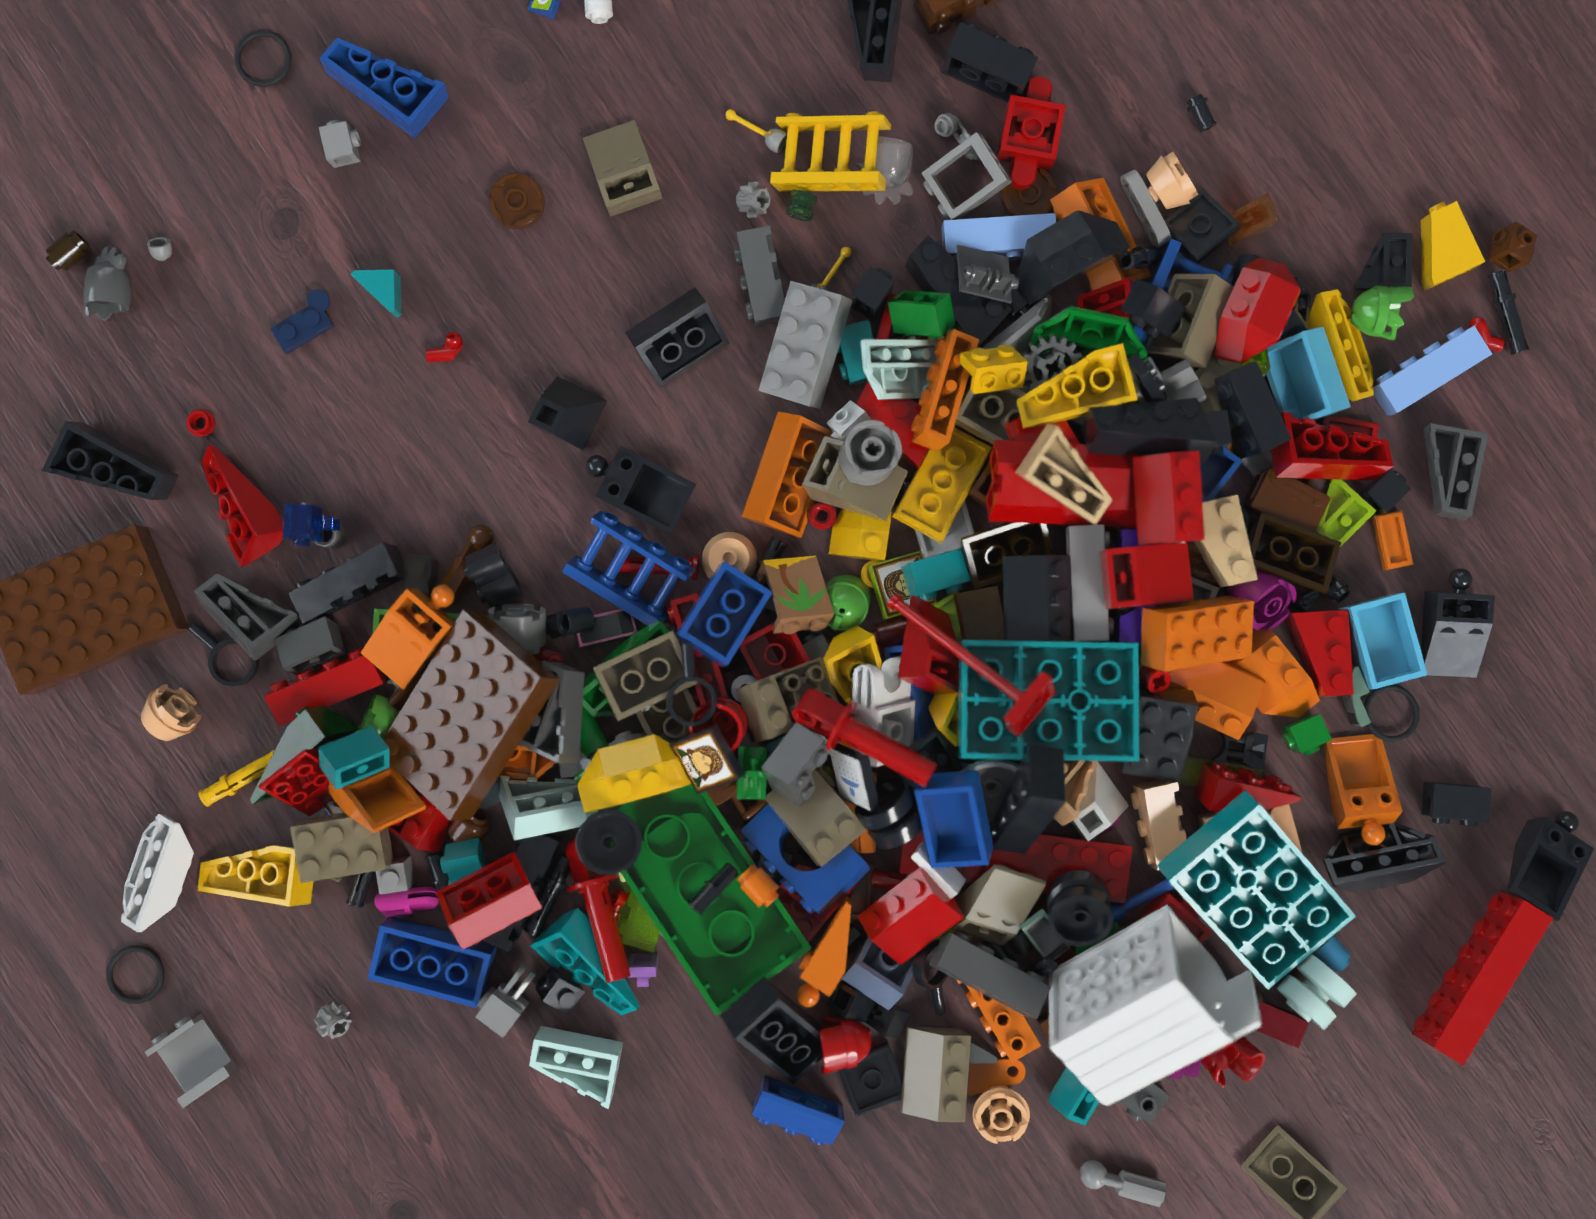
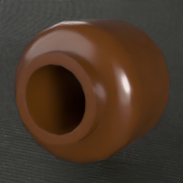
[447,808,490,843]

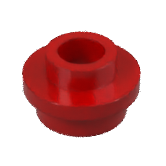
[186,409,216,437]
[808,502,836,530]

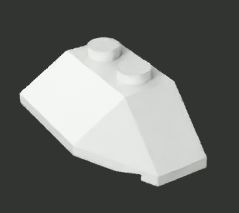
[121,814,194,932]

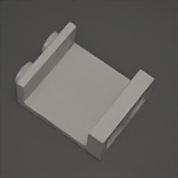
[145,1013,240,1108]

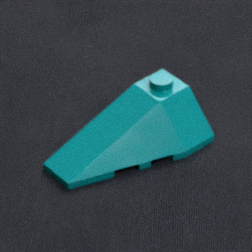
[530,908,640,1015]

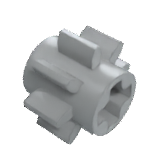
[736,182,770,218]
[314,1002,352,1039]

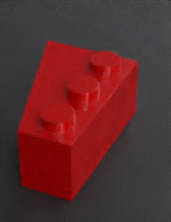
[1284,610,1354,696]

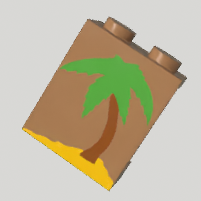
[757,556,834,634]

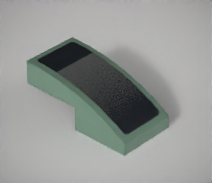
[1343,666,1371,727]
[1020,909,1071,961]

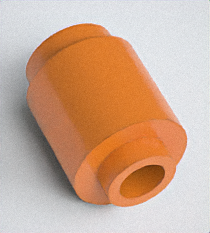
[737,864,779,907]

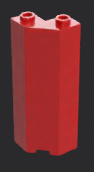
[986,440,1141,528]

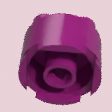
[1227,568,1296,630]

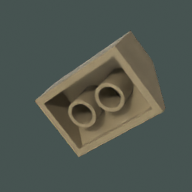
[1145,274,1234,368]
[901,1027,971,1122]

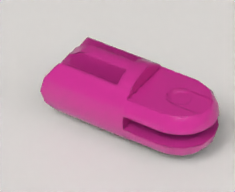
[374,887,439,917]

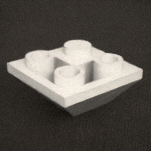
[1071,761,1129,841]

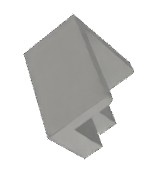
[1130,357,1207,403]

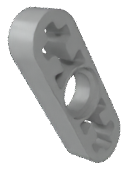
[1120,169,1171,248]

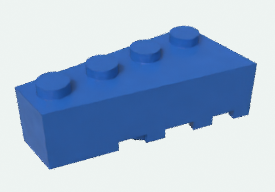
[319,37,449,139]

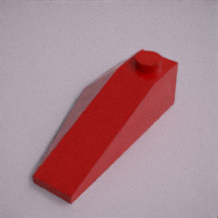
[201,445,288,567]

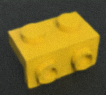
[959,345,1028,394]

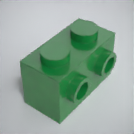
[888,290,955,339]

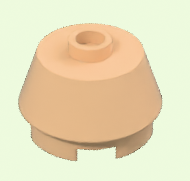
[1146,152,1199,209]
[702,532,758,579]
[141,684,201,741]
[972,1085,1030,1144]

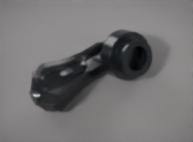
[1293,574,1350,612]

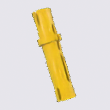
[198,750,275,807]

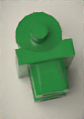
[736,746,767,800]

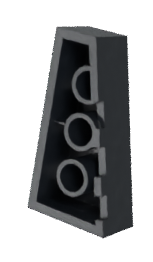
[905,235,1012,348]
[1080,398,1217,464]
[41,421,179,500]
[288,542,411,624]

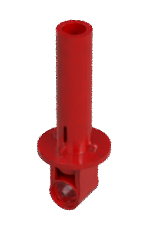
[792,689,938,787]
[565,839,631,983]

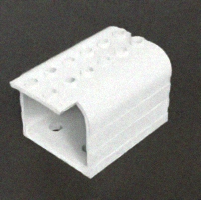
[1048,905,1261,1106]

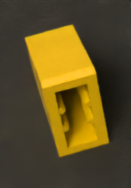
[1421,201,1485,291]

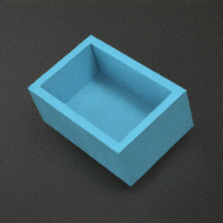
[1259,327,1351,420]
[1339,593,1428,690]

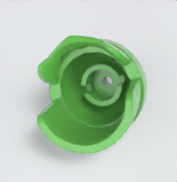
[1350,286,1414,340]
[825,574,871,631]

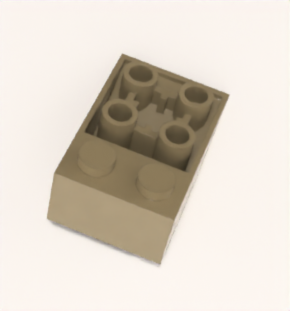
[583,120,663,217]
[802,436,908,521]
[736,656,839,743]
[952,865,1046,946]

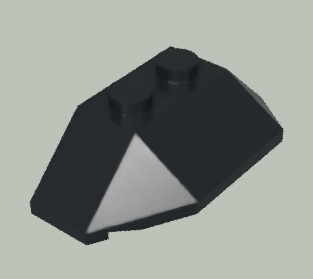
[1017,210,1130,305]
[1323,822,1446,893]

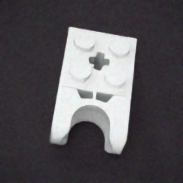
[850,657,915,767]

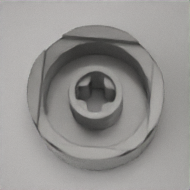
[839,420,902,486]
[488,603,546,654]

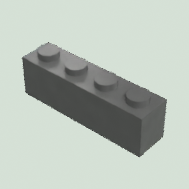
[929,931,1051,1019]

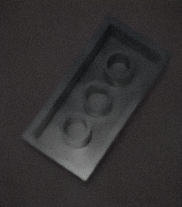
[720,976,823,1084]

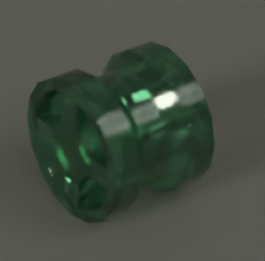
[786,190,818,221]

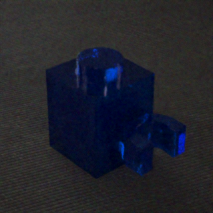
[282,504,340,547]

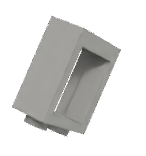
[922,132,1012,220]

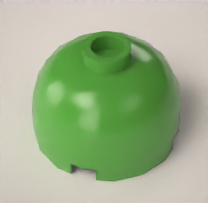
[356,693,399,739]

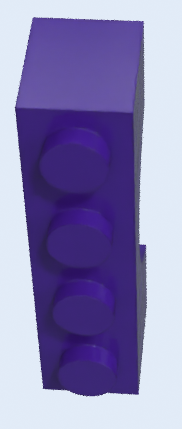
[1114,529,1160,646]

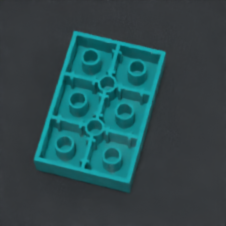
[958,640,1139,762]
[1156,790,1356,990]

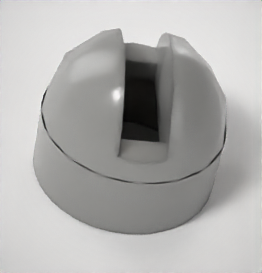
[147,237,172,261]

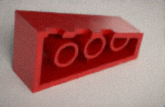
[1270,411,1394,480]

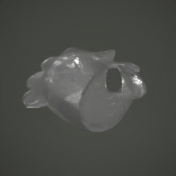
[856,136,913,205]

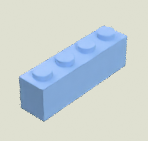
[941,213,1056,260]
[1372,326,1492,417]

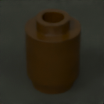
[46,230,90,271]

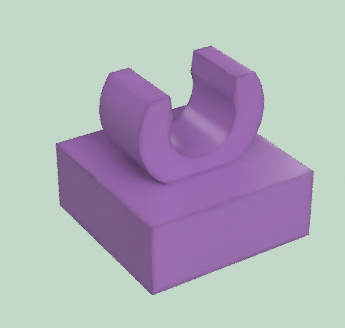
[628,952,658,987]

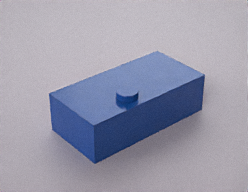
[367,917,497,1008]

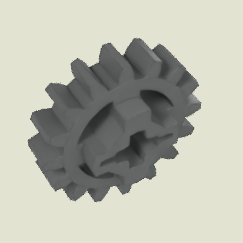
[1022,333,1082,390]

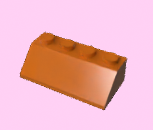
[1050,178,1152,291]
[742,411,833,539]
[1167,662,1265,740]

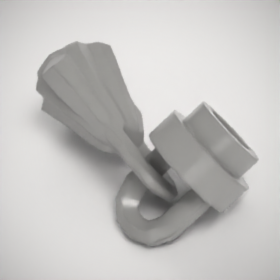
[934,113,979,160]

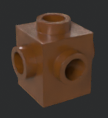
[1488,222,1537,273]

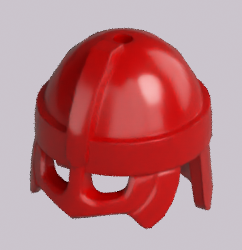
[689,698,748,751]
[820,1017,872,1074]
[1200,1035,1266,1088]

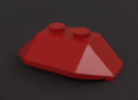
[1214,258,1301,364]

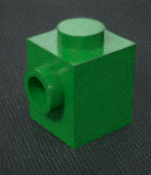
[1281,713,1332,756]

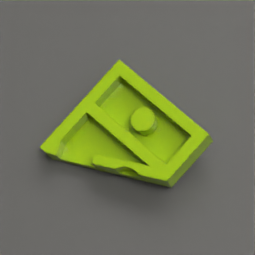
[1315,479,1376,547]

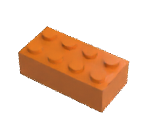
[1141,595,1254,672]

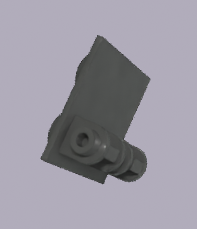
[957,245,1019,303]

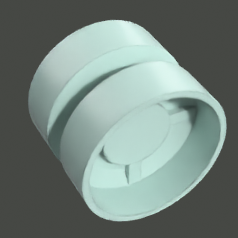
[1276,954,1356,1030]

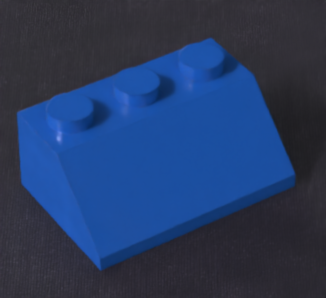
[752,1076,844,1145]

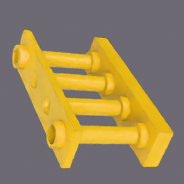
[770,111,891,191]

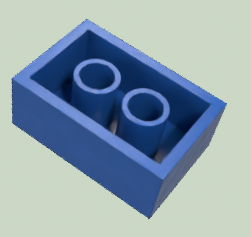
[675,561,772,667]

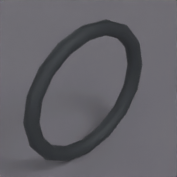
[235,30,292,87]
[1364,685,1420,742]
[106,946,164,1004]

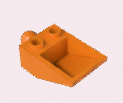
[361,584,456,690]
[1324,734,1403,845]
[329,763,426,833]
[796,897,851,1007]

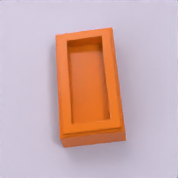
[1371,510,1414,571]

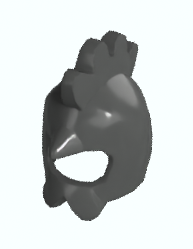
[83,247,132,320]

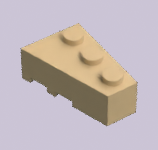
[1015,423,1112,525]
[1194,495,1258,588]

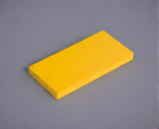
[892,427,993,543]

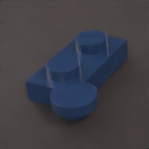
[270,289,335,354]

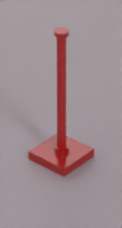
[887,593,1055,738]

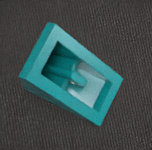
[350,269,401,319]

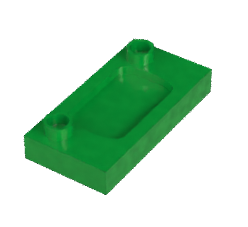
[603,784,812,1016]

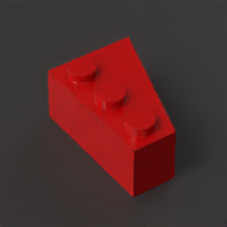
[856,382,928,471]

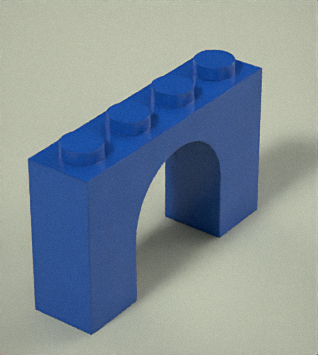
[740,804,870,917]

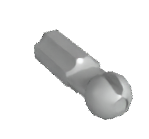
[1079,1160,1166,1207]

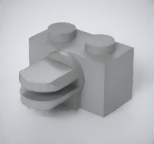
[476,965,535,1038]

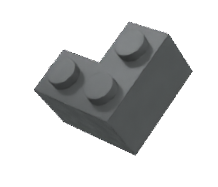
[761,722,828,807]

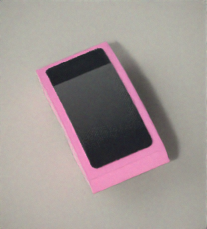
[576,609,637,648]

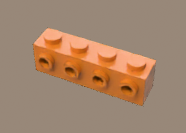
[911,329,979,452]
[957,942,1041,1063]

